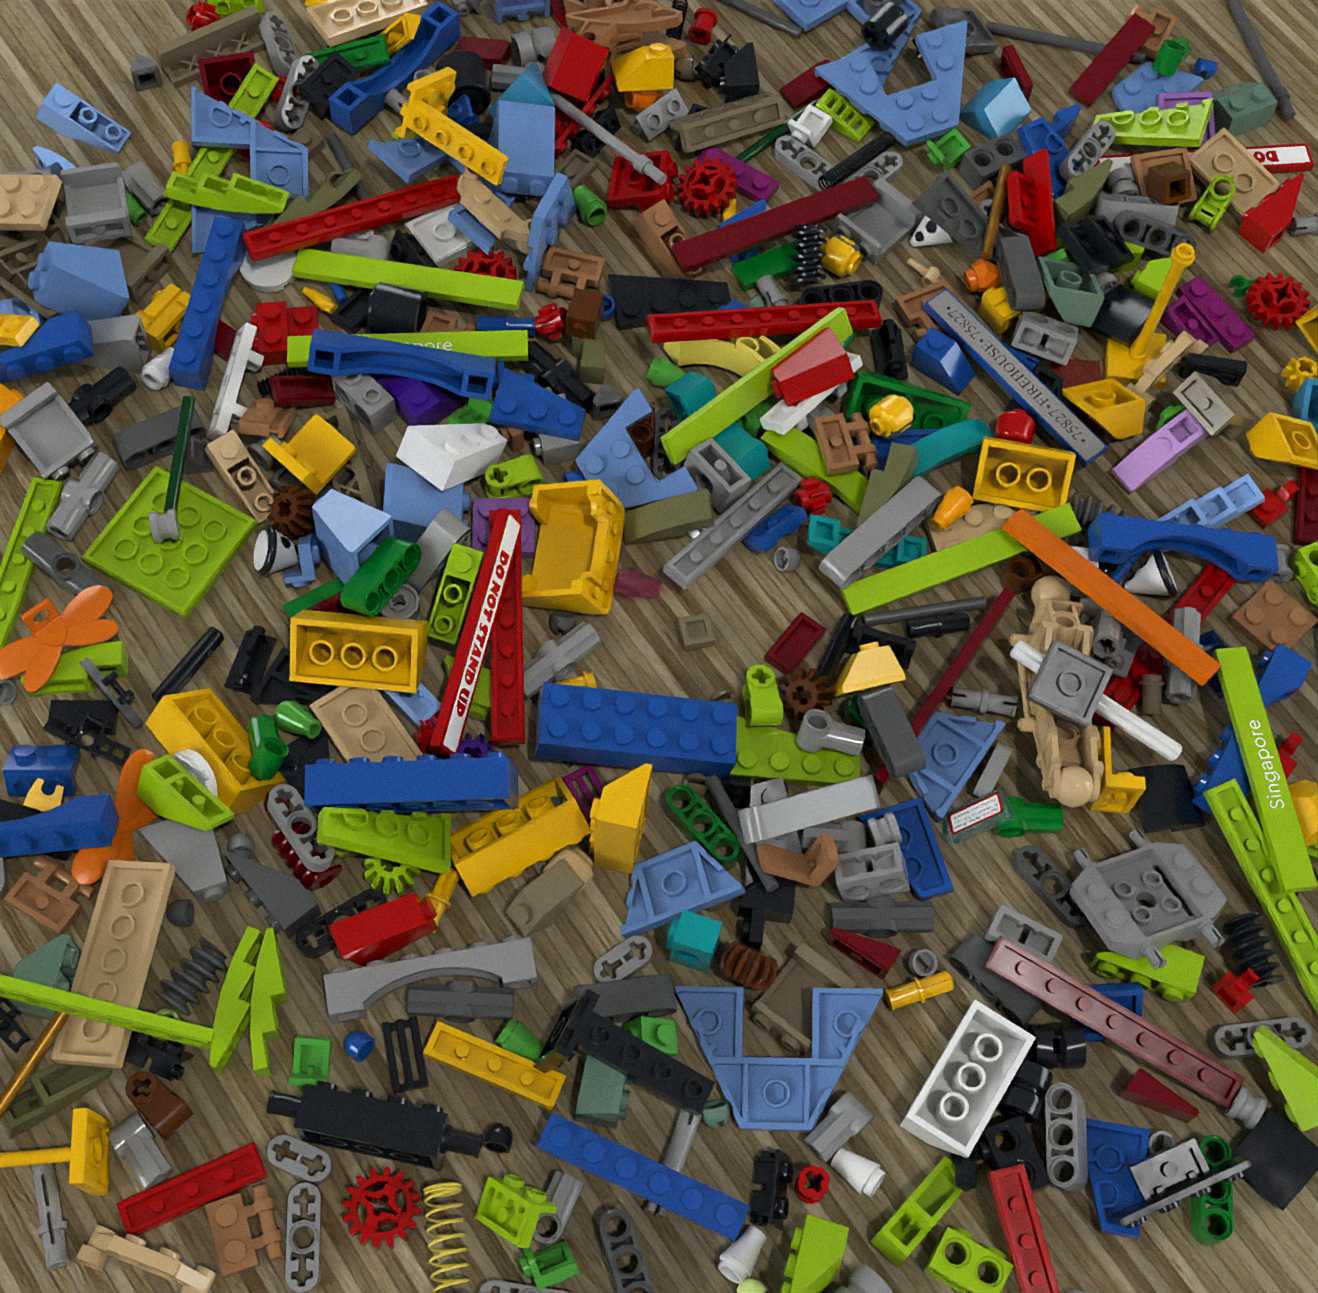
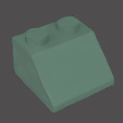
[1212,82,1278,137]
[1036,256,1105,327]

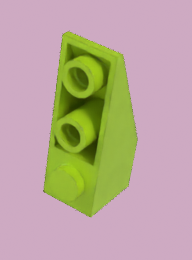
[428,543,485,645]
[1088,944,1205,1003]
[1252,1024,1318,1132]
[780,1214,849,1293]

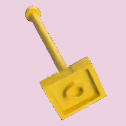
[1105,243,1195,389]
[0,1108,112,1196]

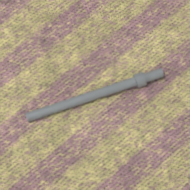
[547,86,667,185]

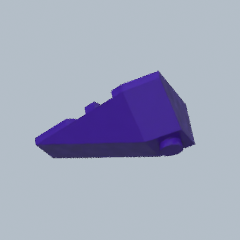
[368,373,465,426]

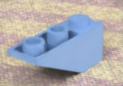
[36,82,131,154]

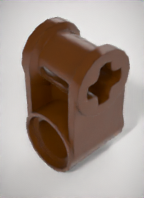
[627,402,655,459]
[1000,552,1063,594]
[125,1071,194,1140]

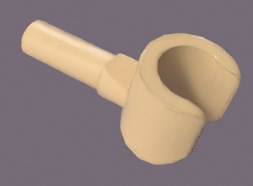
[907,258,940,287]

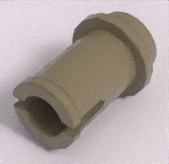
[1139,674,1165,714]

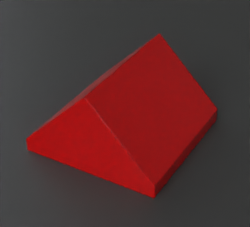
[542,26,610,103]

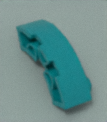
[664,370,771,481]

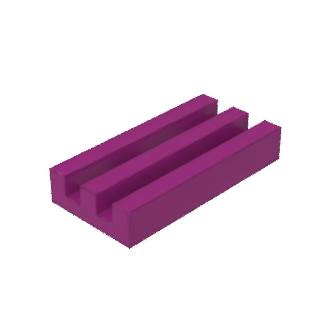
[562,764,603,827]

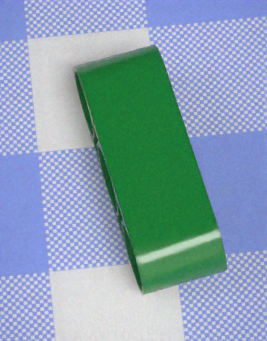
[340,536,422,617]
[665,784,740,871]
[1190,1135,1234,1246]

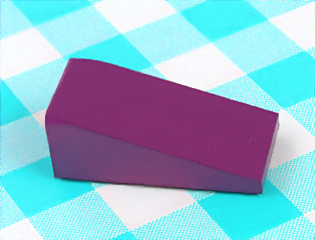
[1160,295,1220,349]

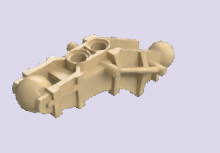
[1008,575,1104,808]

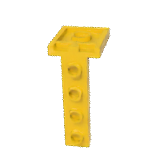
[395,66,509,186]

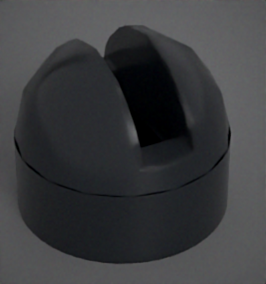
[482,1123,513,1154]

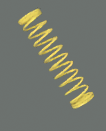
[423,1182,471,1293]

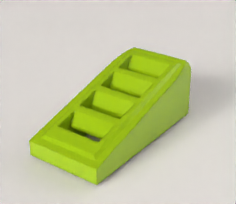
[815,88,874,144]

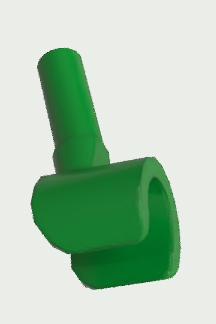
[1228,275,1265,298]

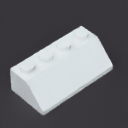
[899,1000,1036,1158]

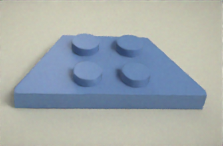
[1110,61,1204,114]
[907,711,1006,823]
[620,841,746,939]

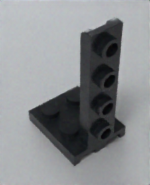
[533,989,715,1116]

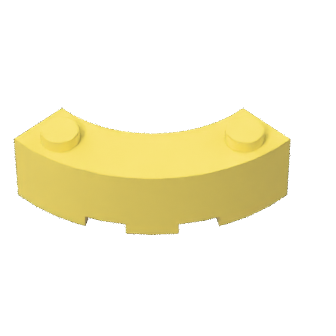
[663,336,781,377]

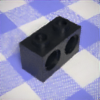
[976,1115,1051,1194]

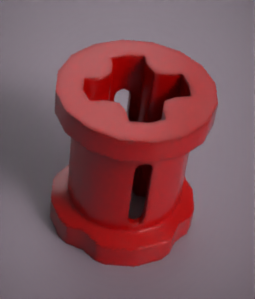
[688,8,718,45]
[794,1165,830,1204]

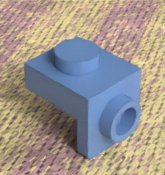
[283,536,321,587]

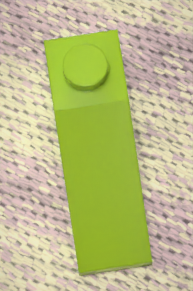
[136,754,234,832]

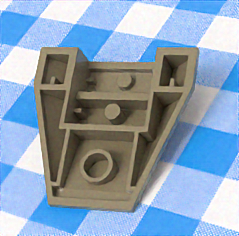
[0,212,71,319]

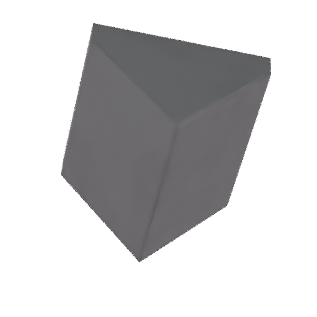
[130,54,163,92]
[592,383,623,420]
[185,435,213,475]

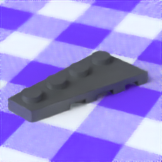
[912,170,1003,265]

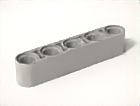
[819,476,944,590]
[737,774,881,844]

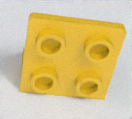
[262,414,357,495]
[1089,726,1146,814]

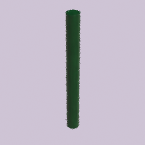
[735,100,817,163]
[164,396,195,513]

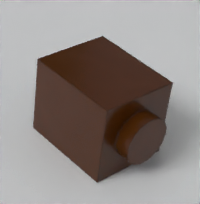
[1148,161,1191,205]
[566,288,604,340]

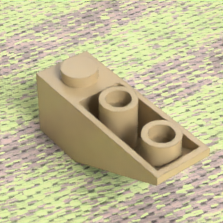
[204,429,275,524]

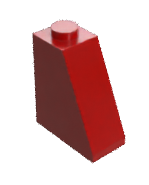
[770,327,855,407]
[328,893,438,967]

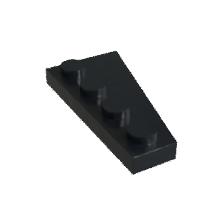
[608,274,731,331]

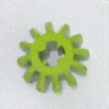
[364,856,421,897]

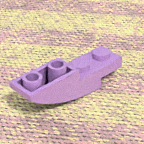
[1111,409,1210,493]

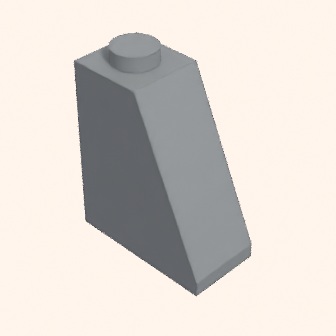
[74,315,152,374]
[141,819,232,902]

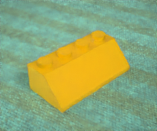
[289,610,428,693]
[145,688,285,815]
[589,763,652,875]
[451,775,591,897]

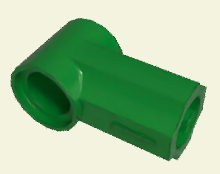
[1152,36,1192,76]
[247,714,289,780]
[996,796,1064,838]

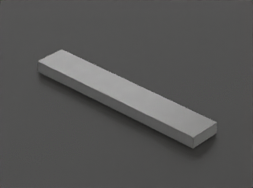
[662,462,804,590]

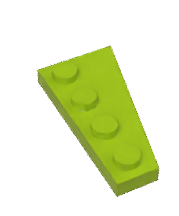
[1092,98,1213,147]
[730,716,861,787]
[317,807,451,875]

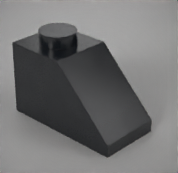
[718,42,760,104]

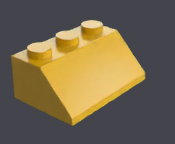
[972,436,1076,512]

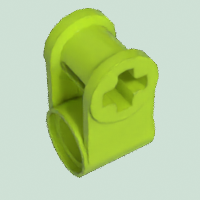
[1188,174,1236,232]
[485,454,545,498]
[741,664,783,726]

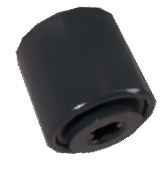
[436,50,491,115]
[366,282,428,334]

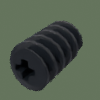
[789,225,828,284]
[1222,912,1285,988]

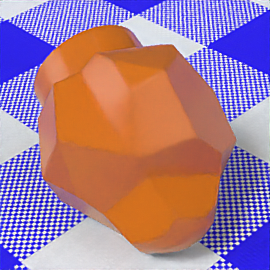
[624,90,664,114]
[963,258,1002,293]

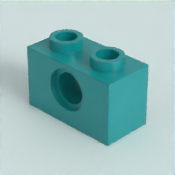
[665,909,723,974]

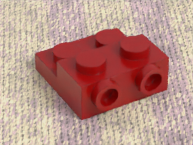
[607,150,678,212]
[251,301,319,366]

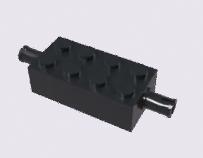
[267,1081,484,1171]

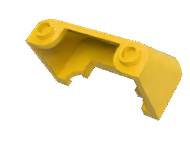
[522,479,625,615]

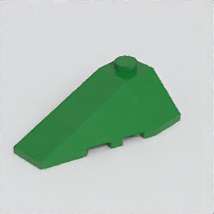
[842,368,972,435]

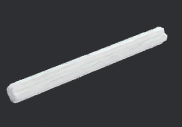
[1010,641,1182,761]

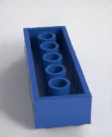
[534,682,737,778]
[304,752,519,815]

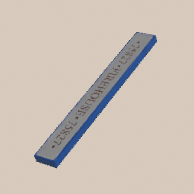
[923,288,1108,468]

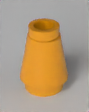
[930,486,974,532]

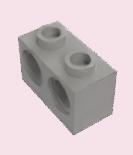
[1011,310,1078,366]
[332,373,397,435]
[835,842,910,902]
[983,904,1064,964]

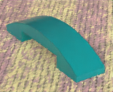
[910,419,994,482]
[807,514,927,569]

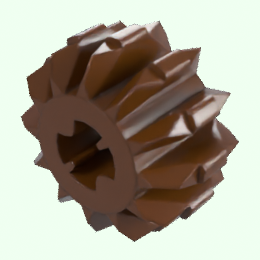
[267,485,316,538]
[779,667,833,721]
[719,941,779,991]

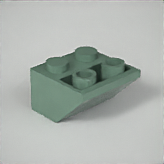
[9,934,82,1020]
[575,1054,633,1129]

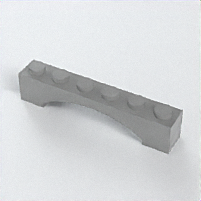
[323,935,538,1024]

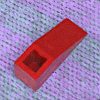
[1238,173,1304,254]

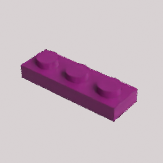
[694,145,780,203]
[1175,275,1256,354]

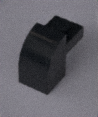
[737,879,796,950]

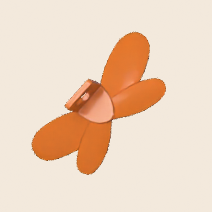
[0,585,118,692]
[71,749,159,885]

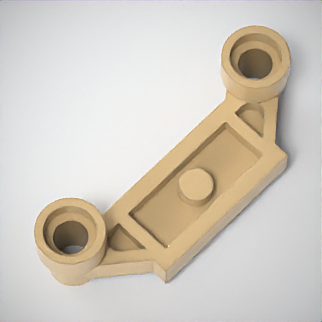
[456,166,532,254]
[1126,331,1209,413]
[75,1225,217,1293]

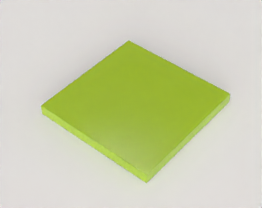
[81,466,259,620]

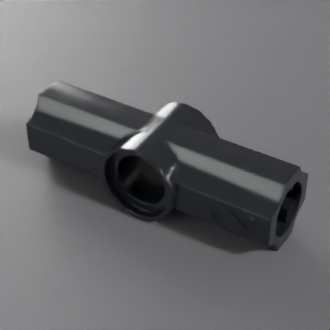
[518,340,596,412]
[68,366,137,426]

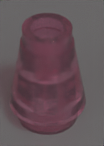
[614,566,662,599]

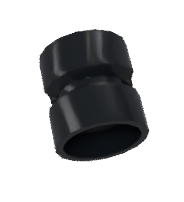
[1027,1022,1086,1070]
[996,1059,1054,1124]

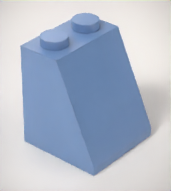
[488,100,555,197]
[28,241,130,321]
[383,463,470,544]
[312,489,395,585]

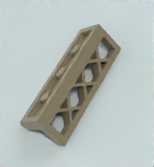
[155,5,267,89]
[669,91,786,153]
[321,405,384,511]

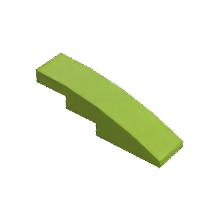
[163,171,290,214]
[759,427,869,513]
[209,925,264,1076]
[250,927,289,1079]

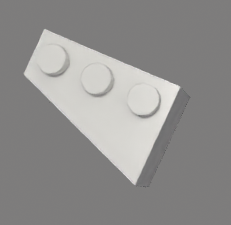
[396,423,508,491]

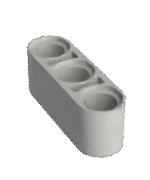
[1095,194,1180,233]
[406,508,471,594]
[1045,1082,1088,1193]

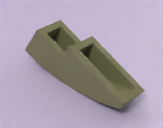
[1053,158,1113,229]
[572,322,605,385]
[856,442,920,528]
[623,489,715,546]
[0,1063,112,1139]

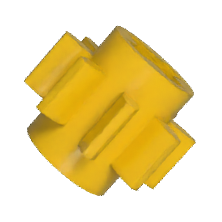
[1281,356,1318,392]

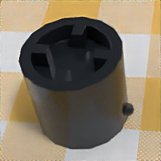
[861,2,908,51]

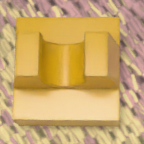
[23,778,64,812]

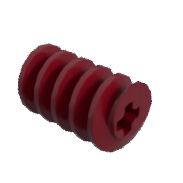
[272,821,343,890]

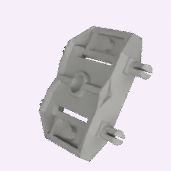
[1069,828,1227,970]

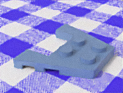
[521,172,577,293]
[575,388,700,510]

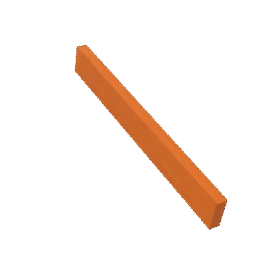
[1002,509,1222,686]

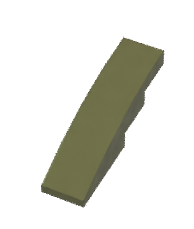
[263,168,363,228]

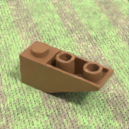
[631,199,711,280]

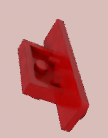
[553,74,614,156]
[1006,148,1057,260]

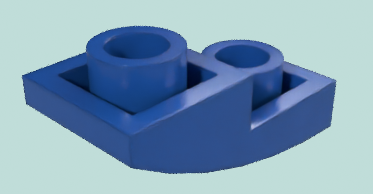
[1051,103,1081,140]

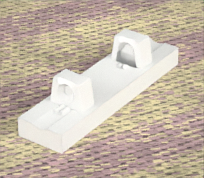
[206,322,264,441]
[760,352,863,435]

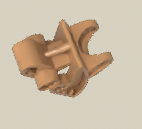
[563,0,688,78]

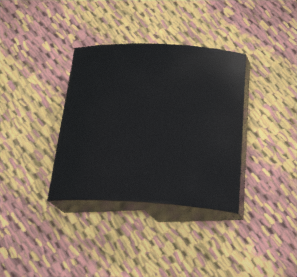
[1055,215,1135,274]
[1084,284,1167,348]
[1126,764,1205,834]
[1231,1106,1318,1211]

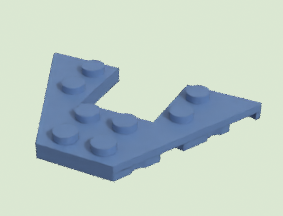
[772,0,922,87]
[814,20,968,147]
[191,86,309,257]
[368,135,516,255]
[675,986,883,1132]

